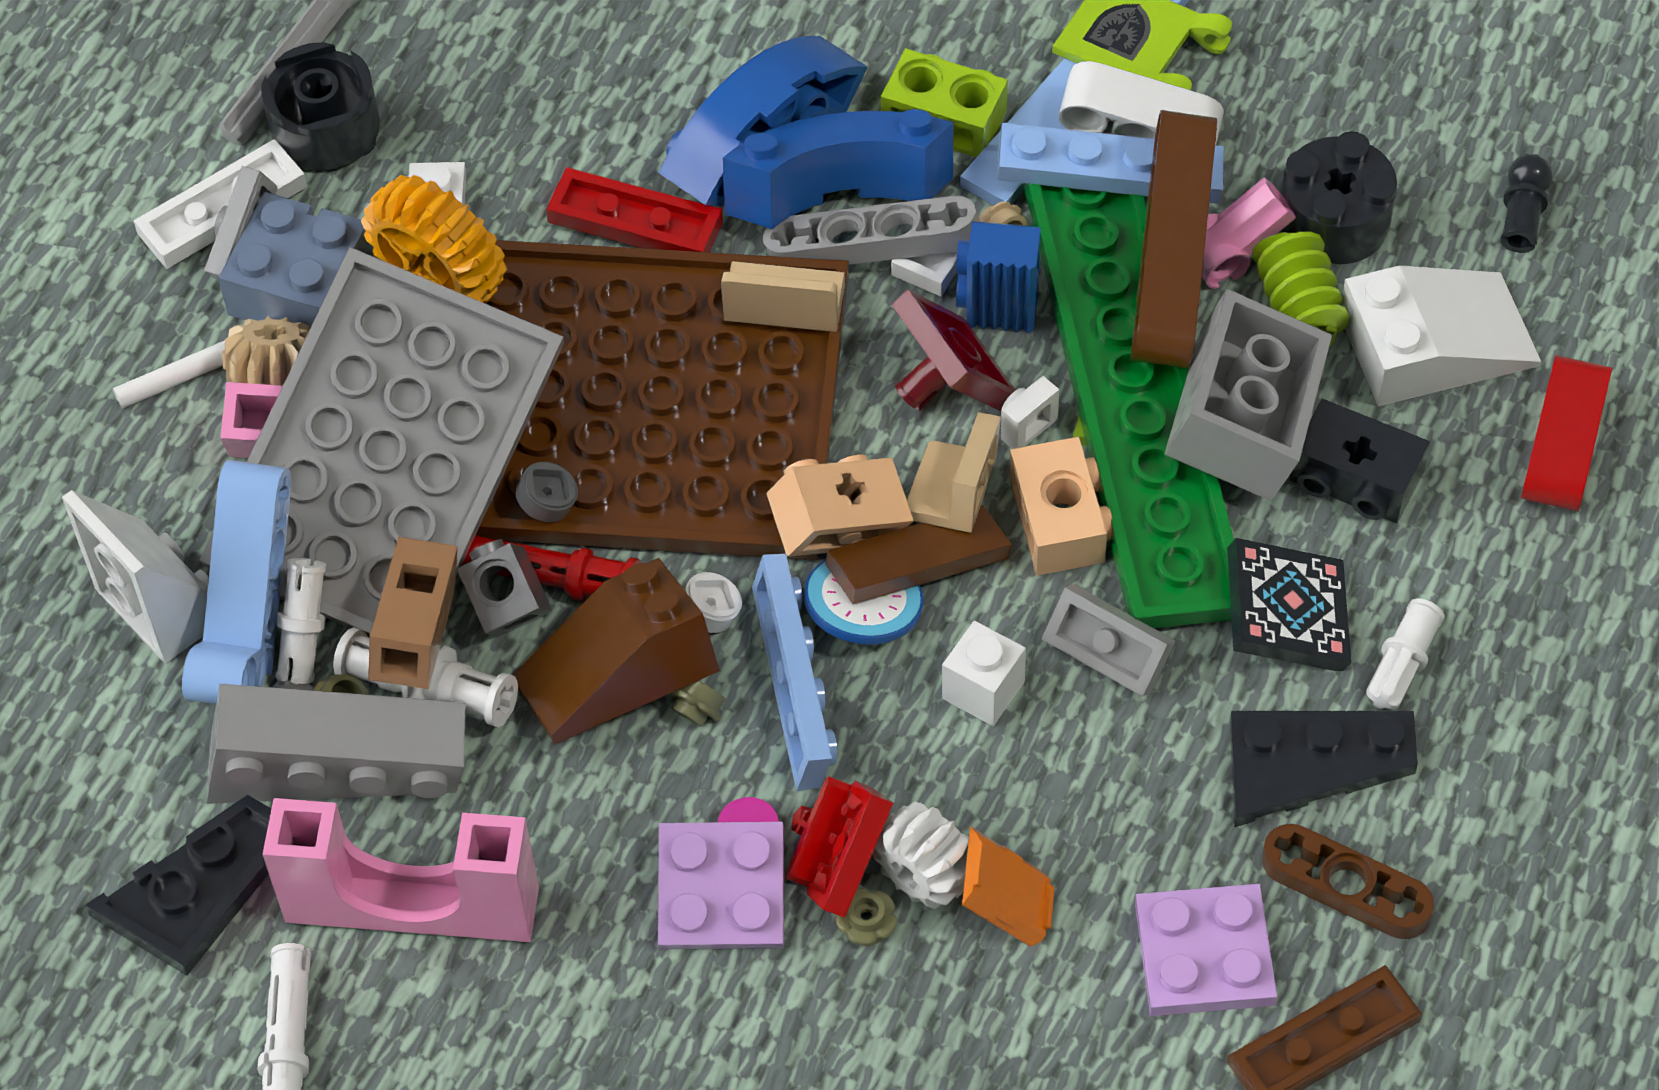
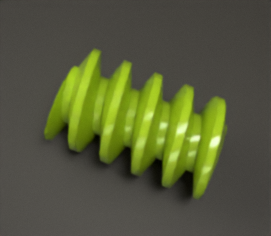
[1252,232,1350,347]

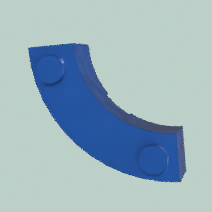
[658,36,868,206]
[722,109,953,229]

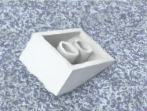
[1342,266,1541,406]
[62,490,209,664]

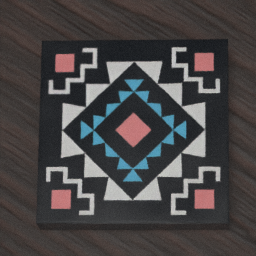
[1227,538,1352,671]

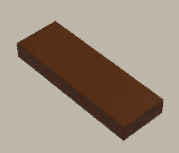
[826,505,1012,604]
[1227,965,1422,1090]

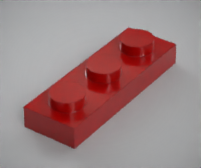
[546,167,723,252]

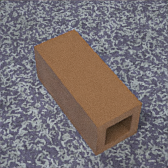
[368,537,458,689]

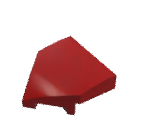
[785,776,894,918]

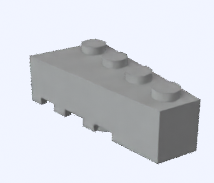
[206,684,465,804]

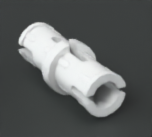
[275,558,326,684]

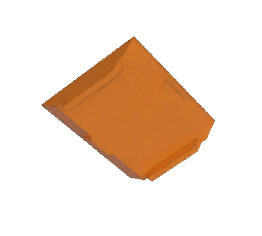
[962,826,1055,947]

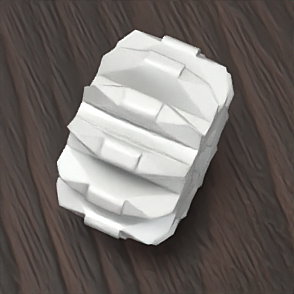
[872,801,969,909]

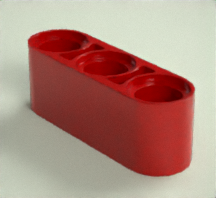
[1521,355,1613,512]

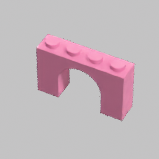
[263,798,539,942]

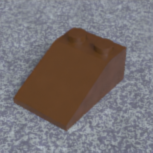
[513,558,720,744]

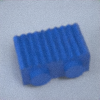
[956,221,1041,333]

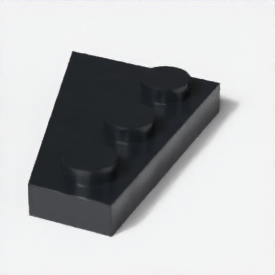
[1230,711,1418,827]
[85,795,271,976]

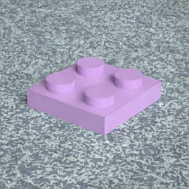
[658,822,784,949]
[1135,884,1277,1016]

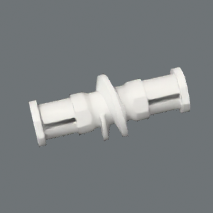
[333,627,518,728]

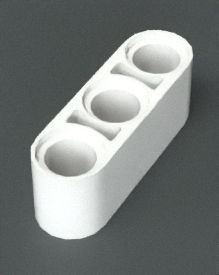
[1059,61,1224,145]

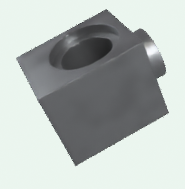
[457,539,553,636]

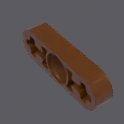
[1262,824,1434,939]

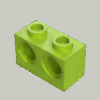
[881,48,1008,158]

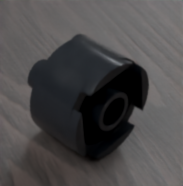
[261,42,380,172]
[1281,131,1397,265]

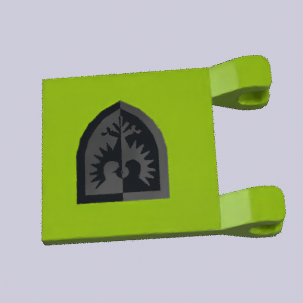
[1052,0,1232,91]

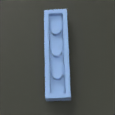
[997,123,1224,204]
[752,554,837,791]

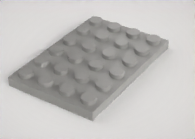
[199,247,564,637]

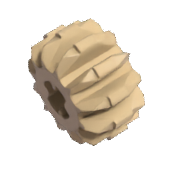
[222,316,310,386]

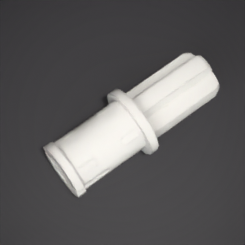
[1366,598,1445,710]

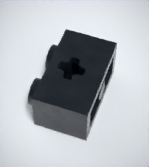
[1290,398,1430,524]

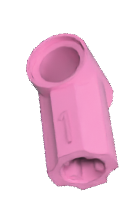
[1202,177,1296,289]

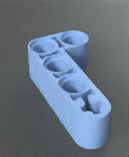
[182,460,291,704]

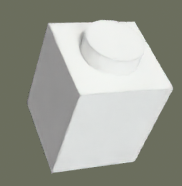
[942,621,1026,726]

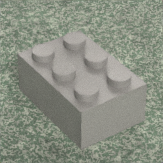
[1165,289,1332,501]

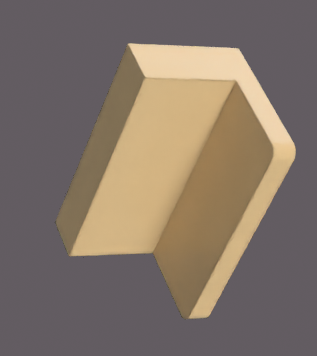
[721,261,845,332]
[907,412,1001,533]

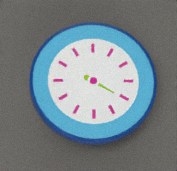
[804,560,923,644]

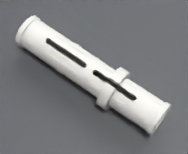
[257,943,312,1090]

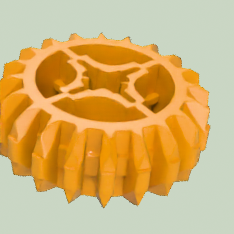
[361,175,507,303]

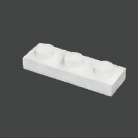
[134,139,307,269]

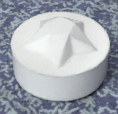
[684,572,742,633]

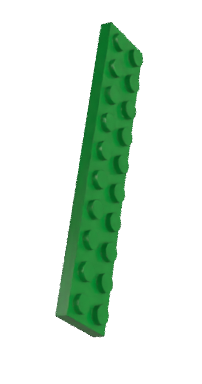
[1023,183,1234,628]

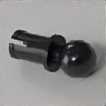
[1500,154,1552,253]

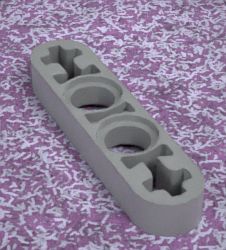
[763,196,980,265]

